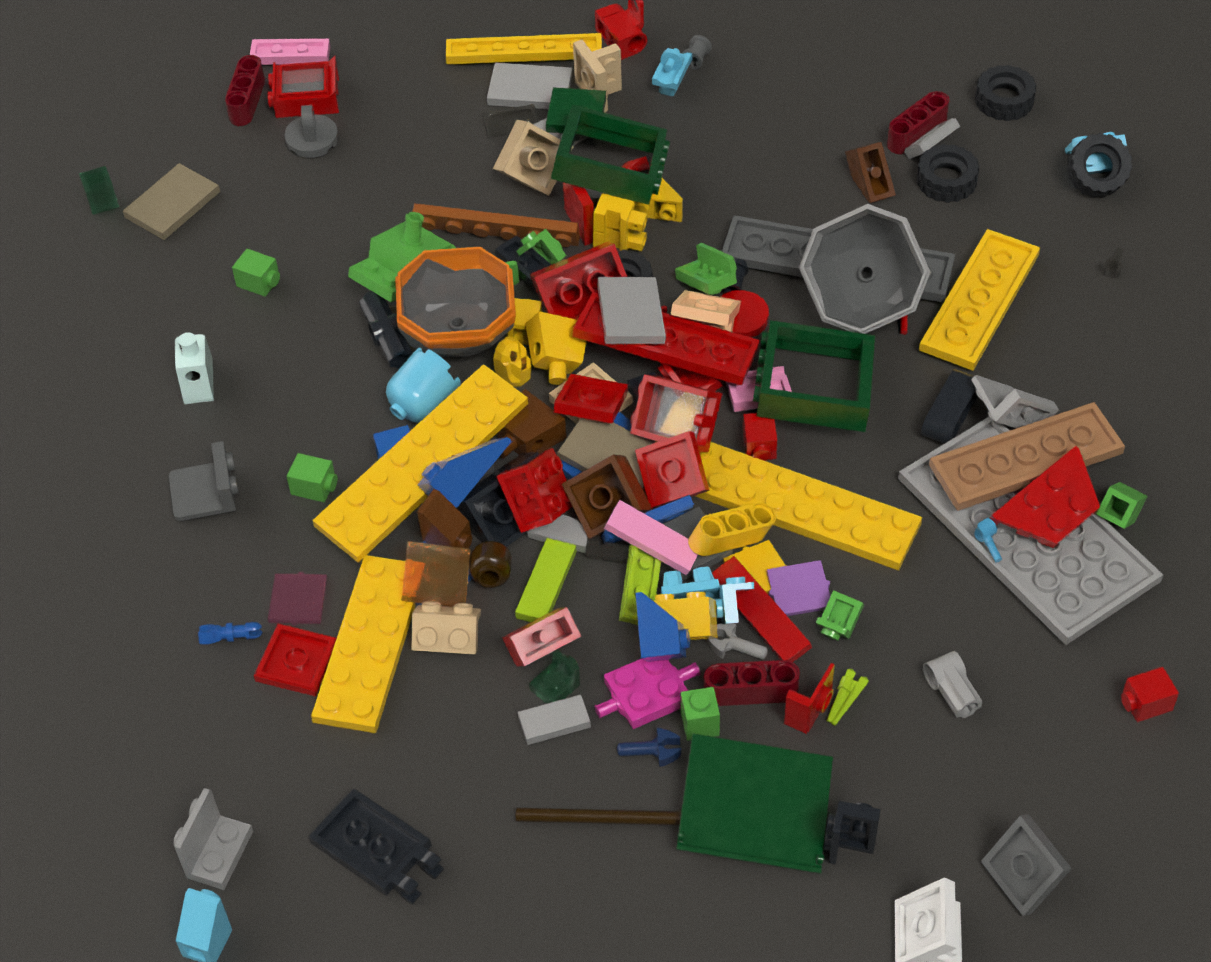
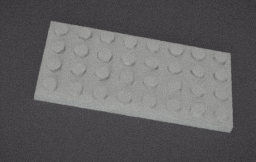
[898,417,1163,645]

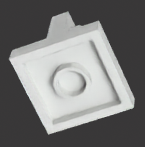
[895,877,962,962]

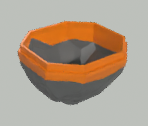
[395,247,516,357]

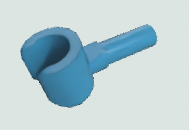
[974,518,1002,563]

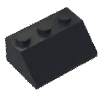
[457,452,539,547]

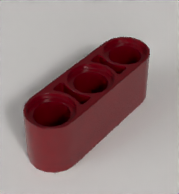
[225,55,265,126]
[887,91,950,154]
[704,660,800,706]

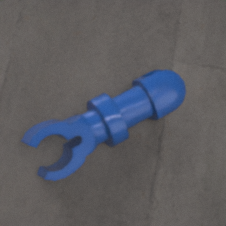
[198,622,263,644]

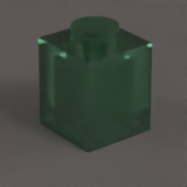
[79,166,119,215]

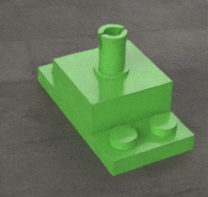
[348,212,456,302]

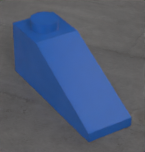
[418,437,512,508]

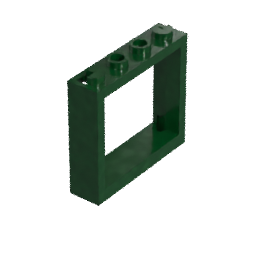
[551,104,670,205]
[753,320,875,432]

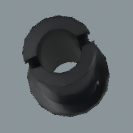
[723,258,749,293]

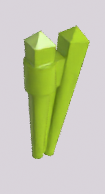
[826,669,869,726]

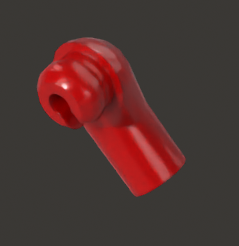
[621,156,649,172]

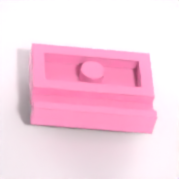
[726,366,792,412]

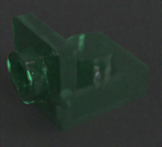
[529,649,580,704]

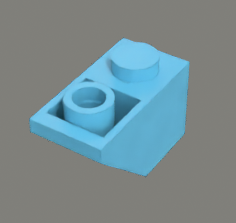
[176,888,232,962]

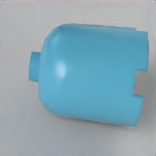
[386,347,461,423]

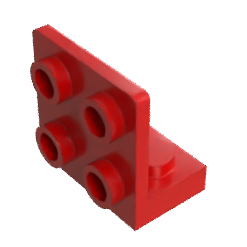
[497,448,572,533]

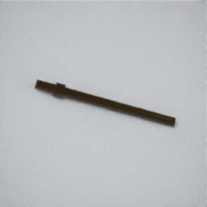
[516,808,682,825]

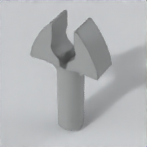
[707,623,768,659]

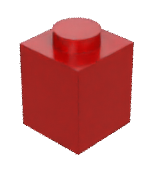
[743,413,777,461]
[1121,667,1179,722]

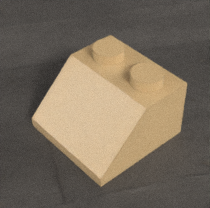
[493,120,573,196]

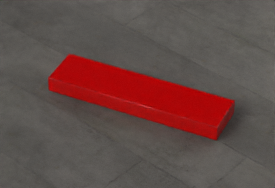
[712,556,812,662]

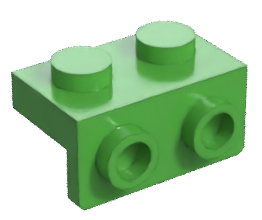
[675,243,737,295]

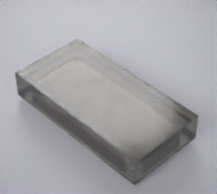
[482,104,540,138]

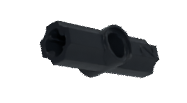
[359,291,413,369]

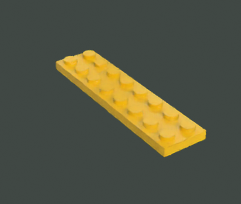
[312,364,528,563]
[695,442,922,571]

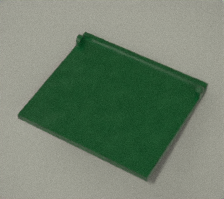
[676,734,833,874]

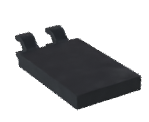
[308,788,444,905]

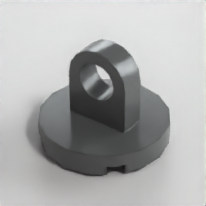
[284,105,339,158]

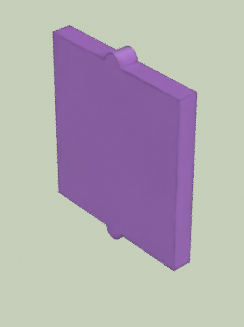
[767,560,831,616]

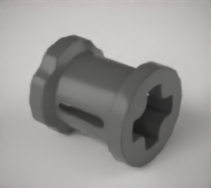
[682,35,712,70]

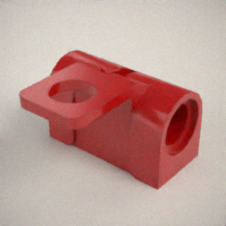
[595,0,648,60]

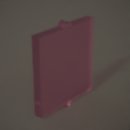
[268,571,327,626]

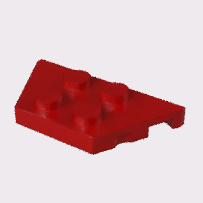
[990,446,1100,548]

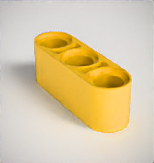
[688,502,776,556]

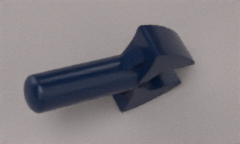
[617,728,681,767]

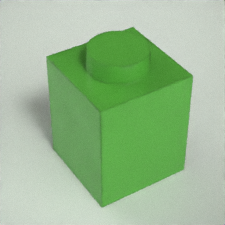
[232,249,280,297]
[286,453,338,503]
[1097,482,1147,529]
[681,687,720,741]

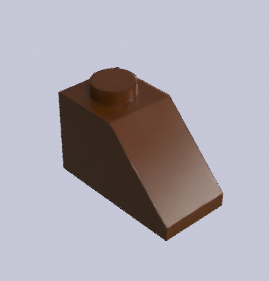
[845,142,896,203]
[417,489,473,560]

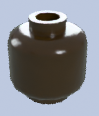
[470,541,512,588]

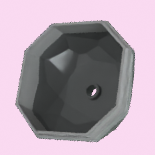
[798,204,931,334]

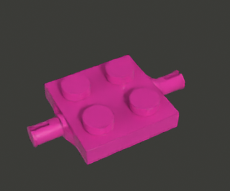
[594,659,700,729]

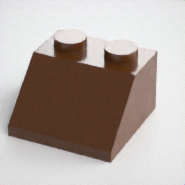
[562,454,653,539]

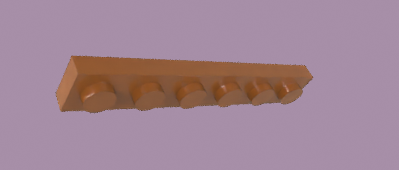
[412,203,580,247]

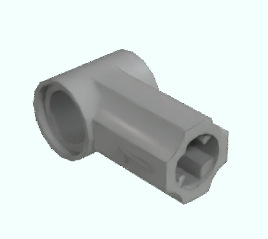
[923,651,982,718]

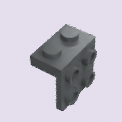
[169,441,239,521]

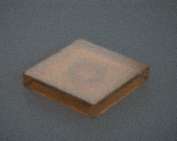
[401,541,470,607]

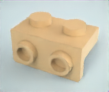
[412,601,481,654]

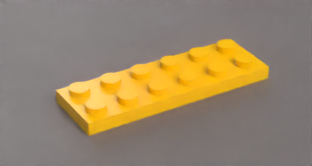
[919,229,1040,371]
[311,555,426,733]

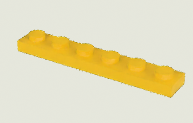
[446,33,602,64]

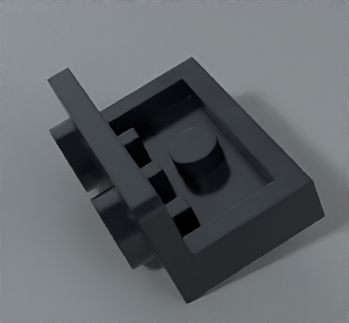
[824,801,881,864]

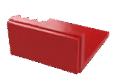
[784,663,835,734]

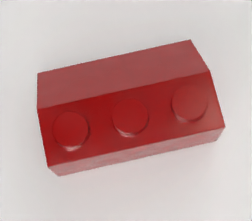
[530,241,627,320]

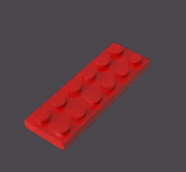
[573,292,760,386]

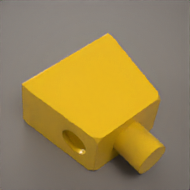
[526,311,586,385]

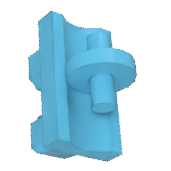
[652,48,692,96]
[661,566,720,599]

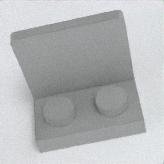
[971,375,1059,429]
[174,788,253,890]

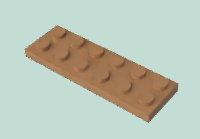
[929,402,1125,511]

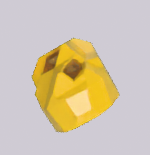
[493,336,531,387]

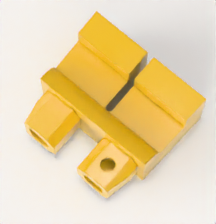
[593,193,648,251]

